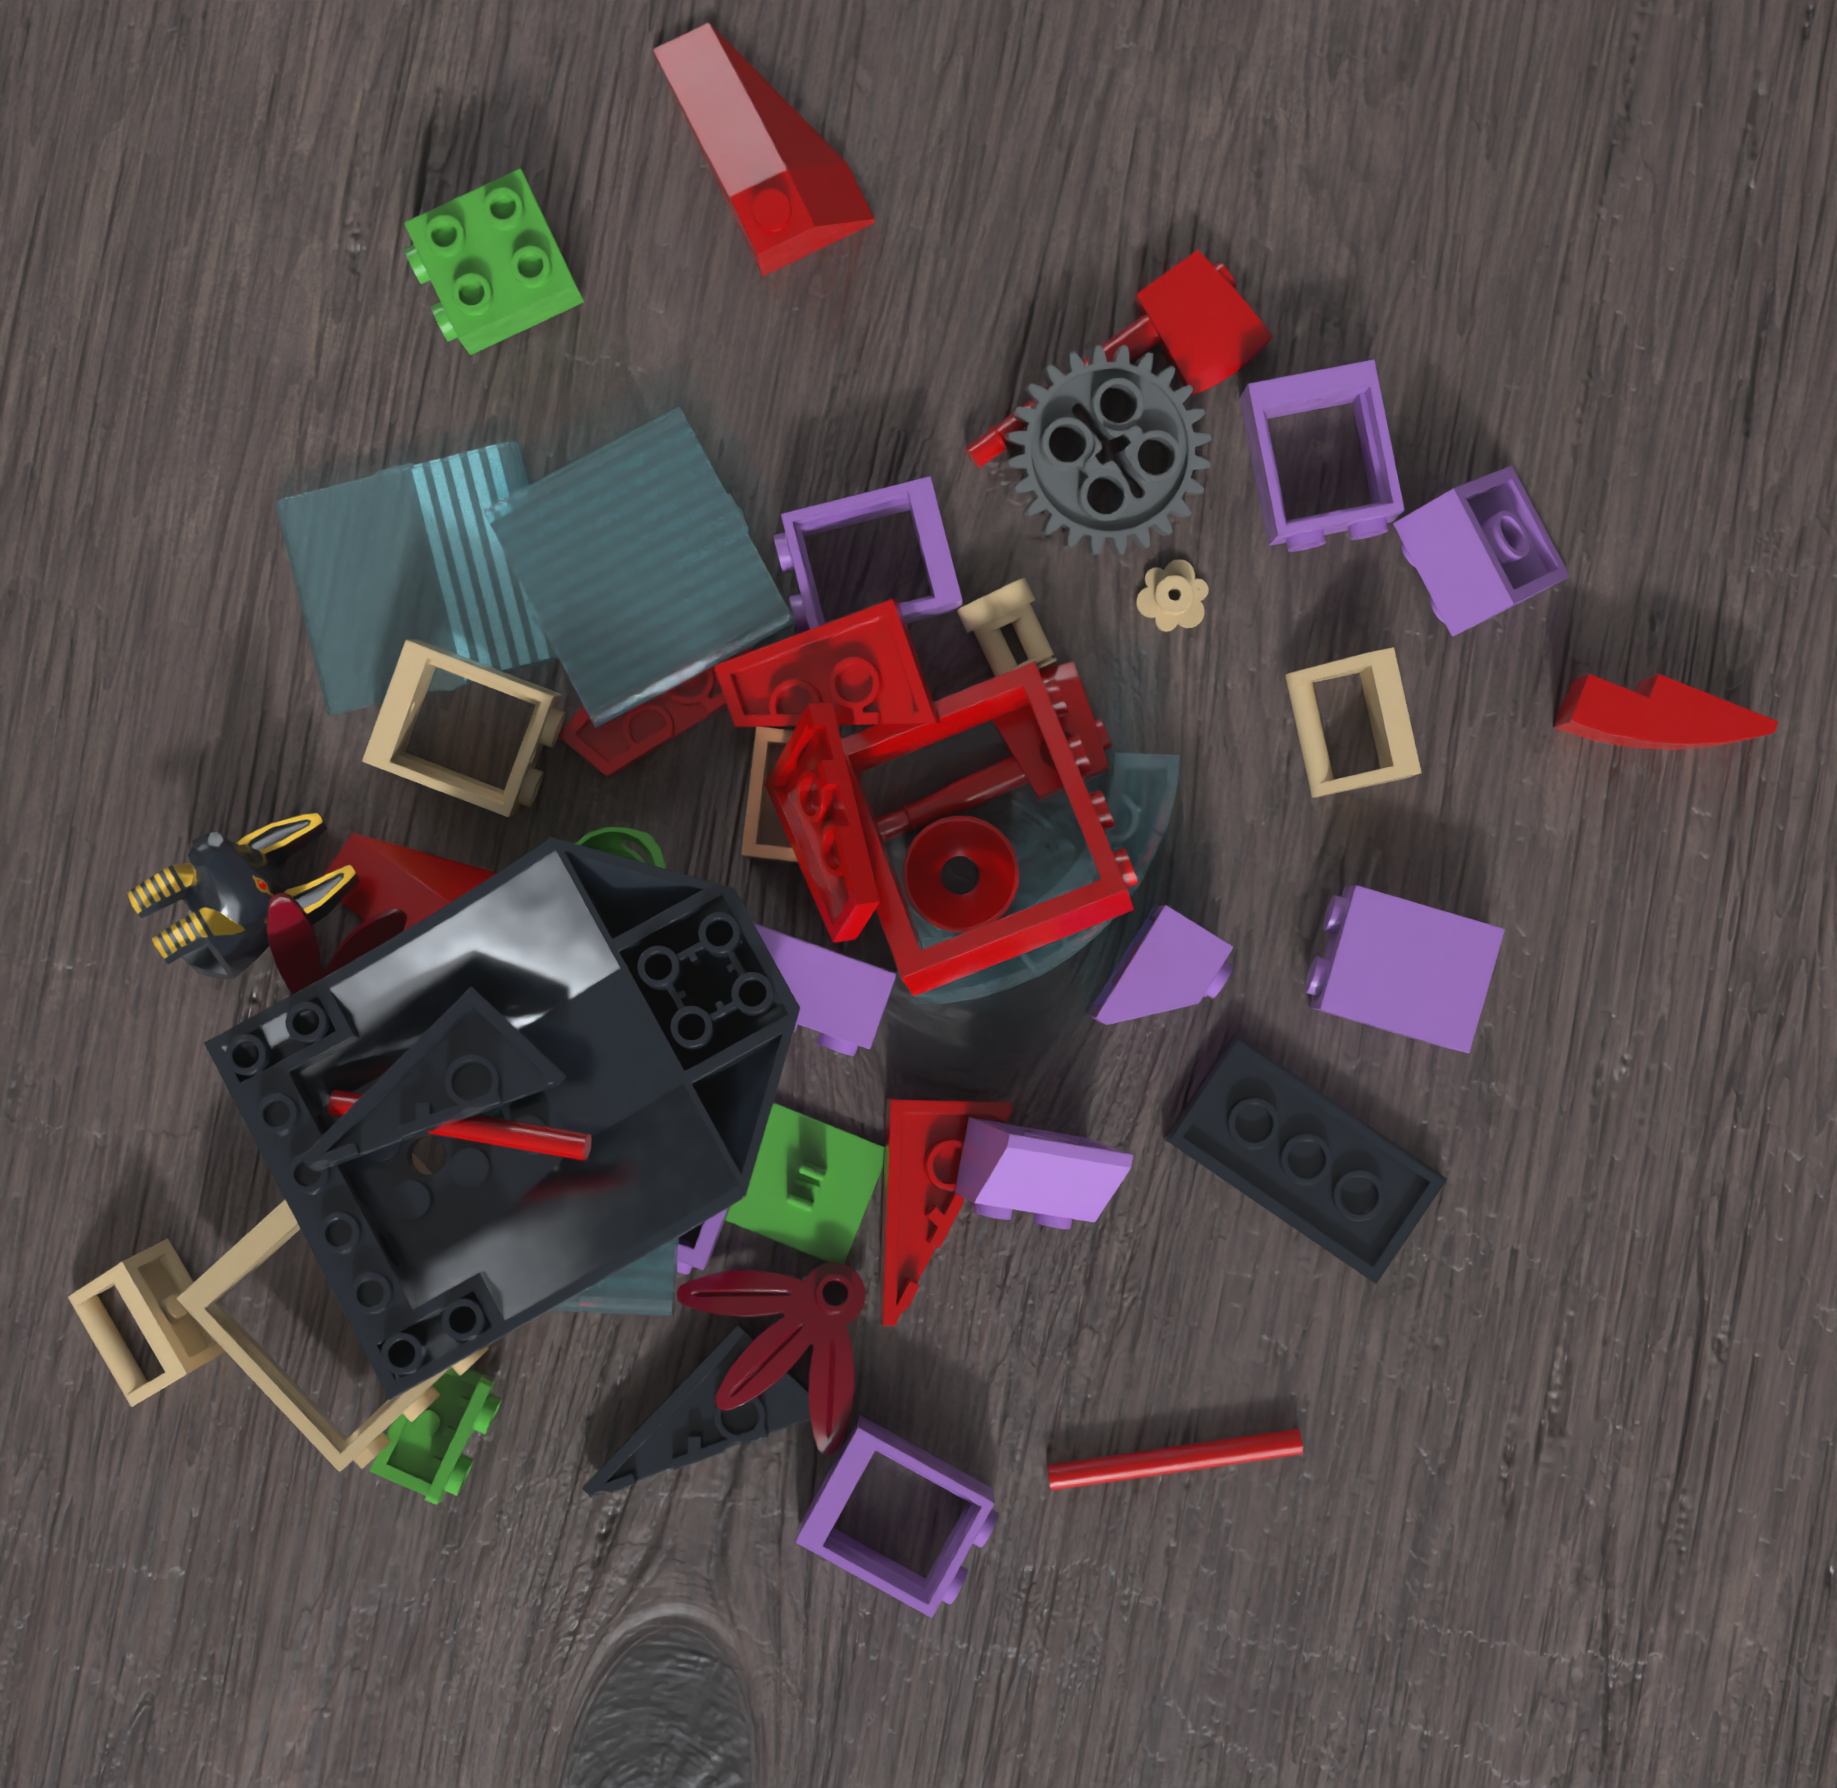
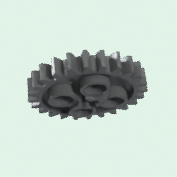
[1004,345,1212,555]

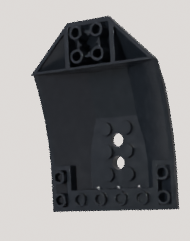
[204,836,801,1400]

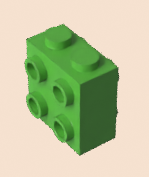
[404,168,584,355]

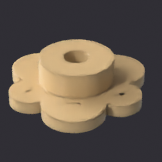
[1136,559,1209,632]

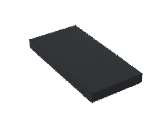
[1163,1034,1447,1284]

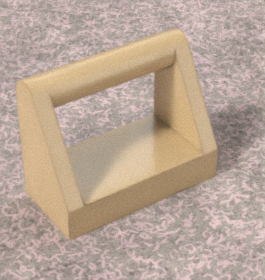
[1285,647,1422,798]
[68,1238,226,1407]

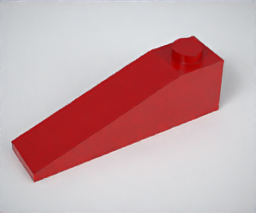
[653,22,875,277]
[323,833,497,931]

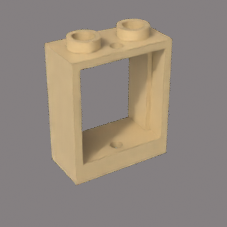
[362,639,566,817]

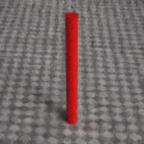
[328,1090,592,1161]
[1047,1429,1303,1491]

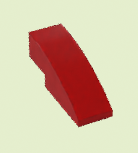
[1553,674,1779,750]

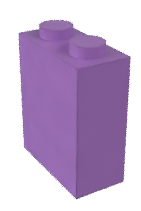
[1305,885,1505,1053]

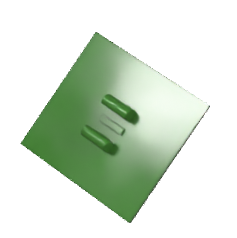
[725,1102,885,1264]

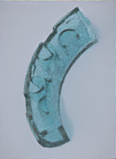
[911,753,1181,1005]

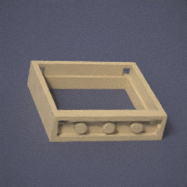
[176,1151,489,1472]

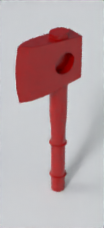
[965,250,1273,469]
[876,661,1112,842]

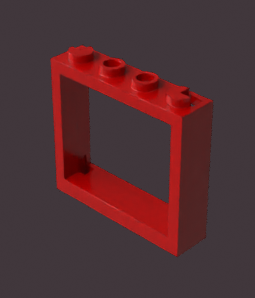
[841,661,1138,996]

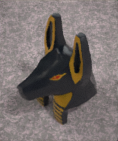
[127,813,360,979]

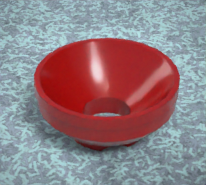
[902,816,1019,932]

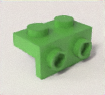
[369,1367,502,1505]

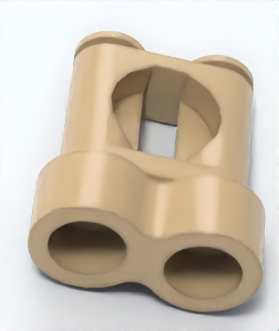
[956,577,1057,677]

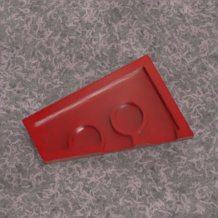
[558,589,754,778]
[714,599,941,727]
[765,702,880,942]

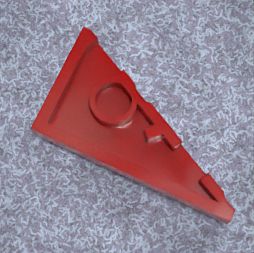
[879,1098,1012,1326]

